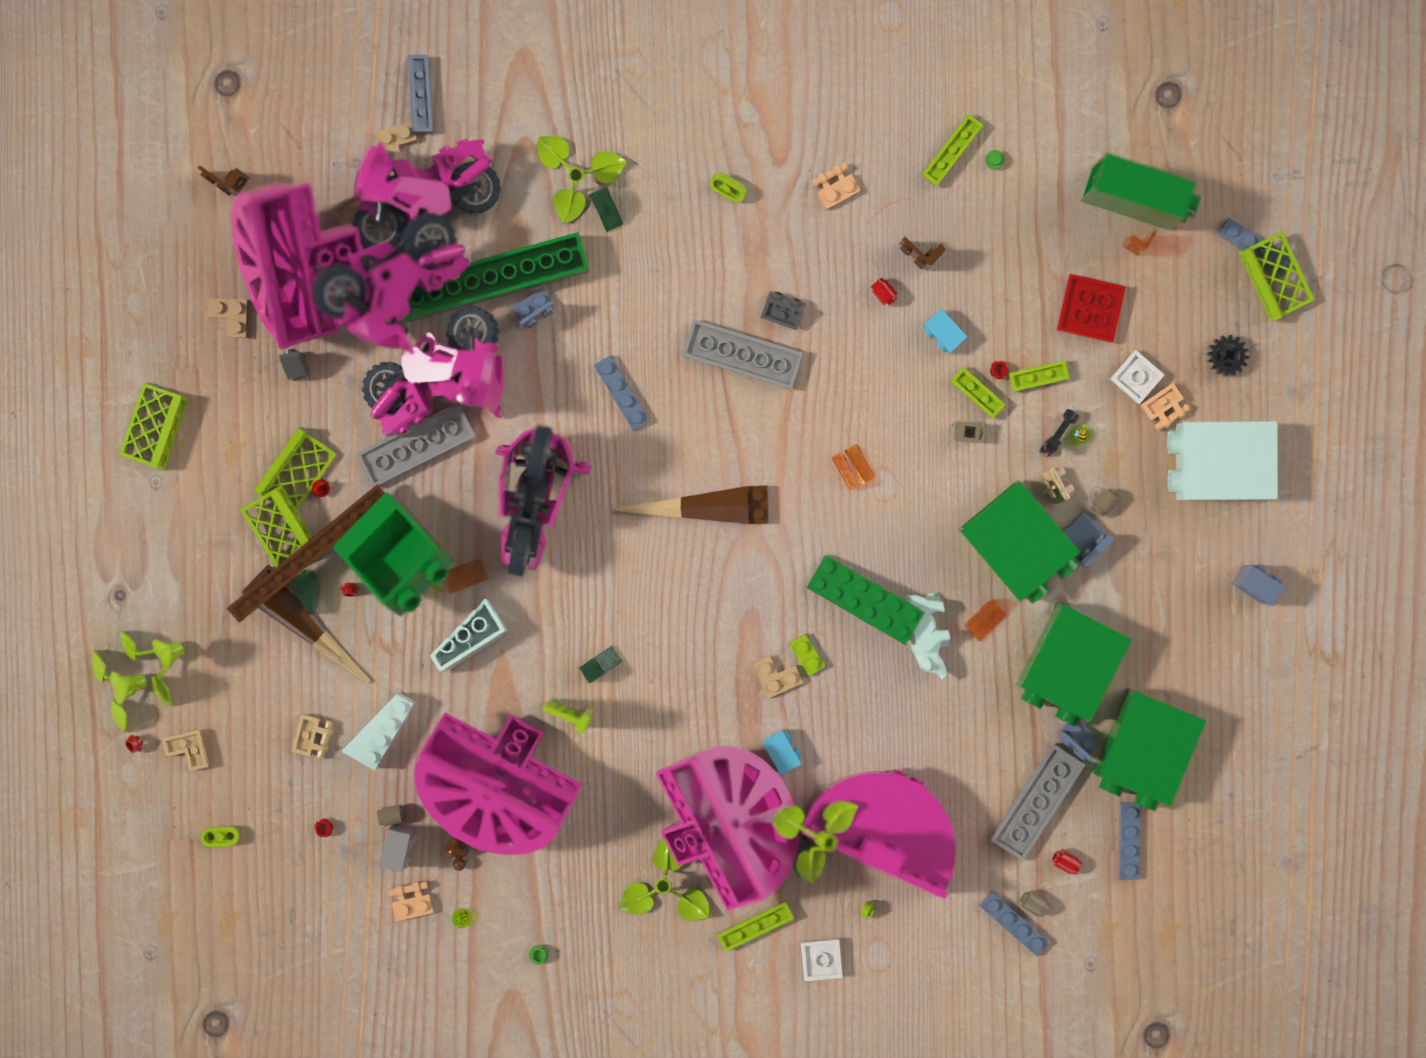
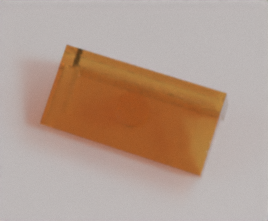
[1121,230,1157,256]
[831,444,875,491]
[446,559,488,593]
[963,599,1006,641]

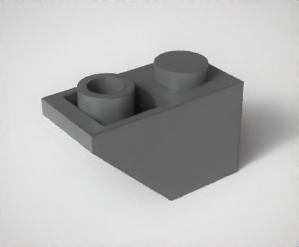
[279,349,310,381]

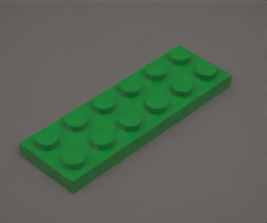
[806,555,925,645]

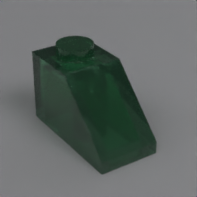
[589,186,624,232]
[287,569,320,614]
[579,646,622,684]

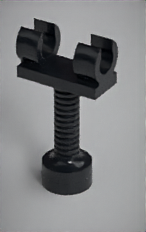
[1039,409,1079,457]

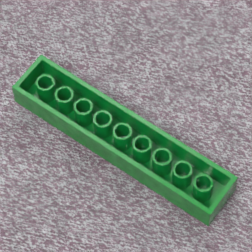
[402,232,590,323]

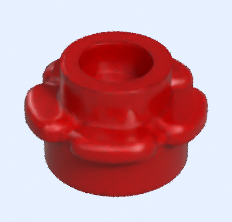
[990,361,1009,380]
[311,479,330,497]
[340,583,360,597]
[125,735,143,753]
[314,818,333,837]

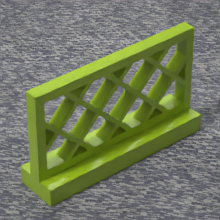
[1238,231,1314,321]
[119,383,189,471]
[254,427,337,510]
[240,485,313,567]
[542,699,594,735]

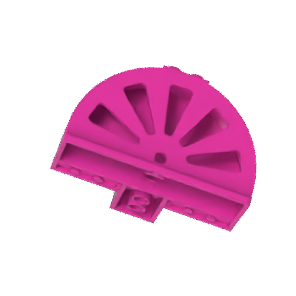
[231,181,364,349]
[414,712,583,855]
[655,746,799,911]
[798,769,956,899]

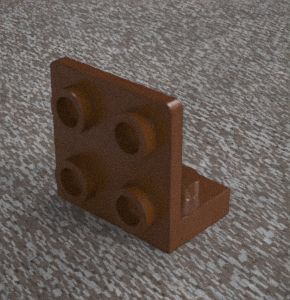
[198,165,250,196]
[899,236,946,270]

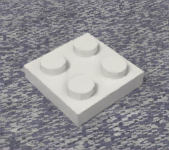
[1109,350,1164,404]
[801,938,842,981]

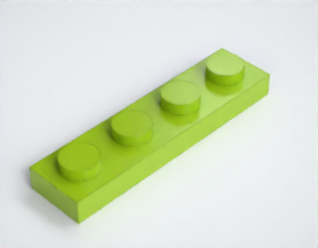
[921,113,983,187]
[717,900,794,952]

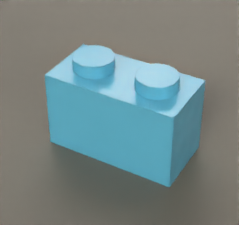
[923,309,967,354]
[762,729,802,775]

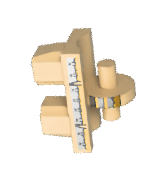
[1041,467,1075,504]

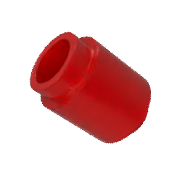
[871,277,898,306]
[1052,849,1082,875]

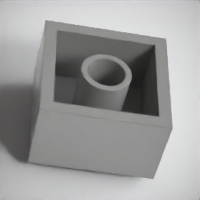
[379,825,417,872]

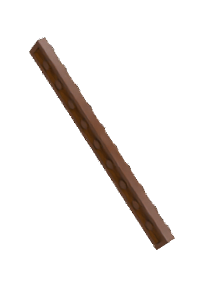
[226,484,385,623]

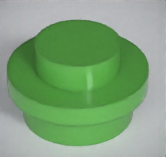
[985,150,1005,170]
[529,945,549,965]

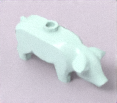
[904,593,950,680]

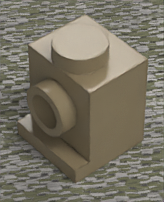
[954,421,983,443]

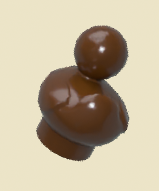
[444,839,468,871]

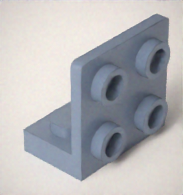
[511,288,556,329]
[1064,513,1114,567]
[1057,721,1102,762]

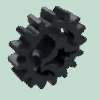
[1206,335,1250,377]

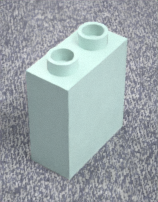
[1167,421,1278,500]

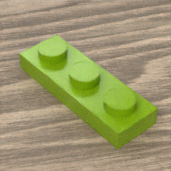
[1008,360,1070,392]
[950,367,1006,419]

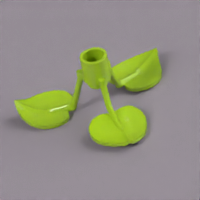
[537,136,626,223]
[119,631,185,707]
[92,650,147,733]
[774,801,858,885]
[619,839,710,921]

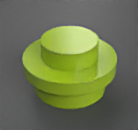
[860,901,877,919]

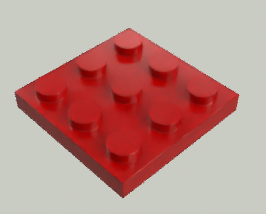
[1056,274,1126,343]

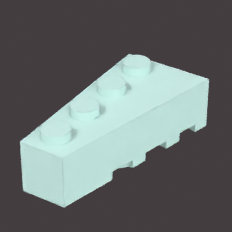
[430,598,509,673]
[342,693,416,771]

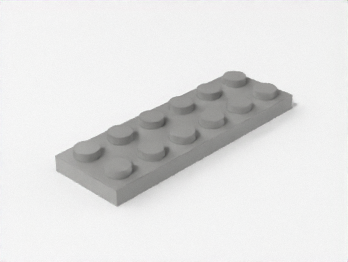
[682,319,803,390]
[356,403,476,488]
[990,743,1085,861]

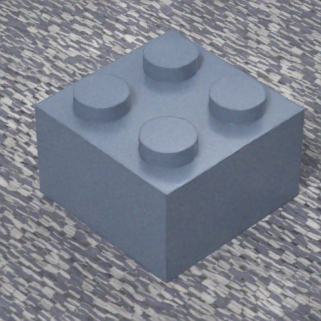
[1232,564,1285,606]

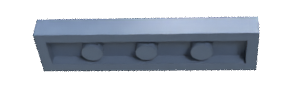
[407,55,433,133]
[1218,218,1290,275]
[594,355,649,431]
[1119,802,1140,880]
[979,891,1050,957]

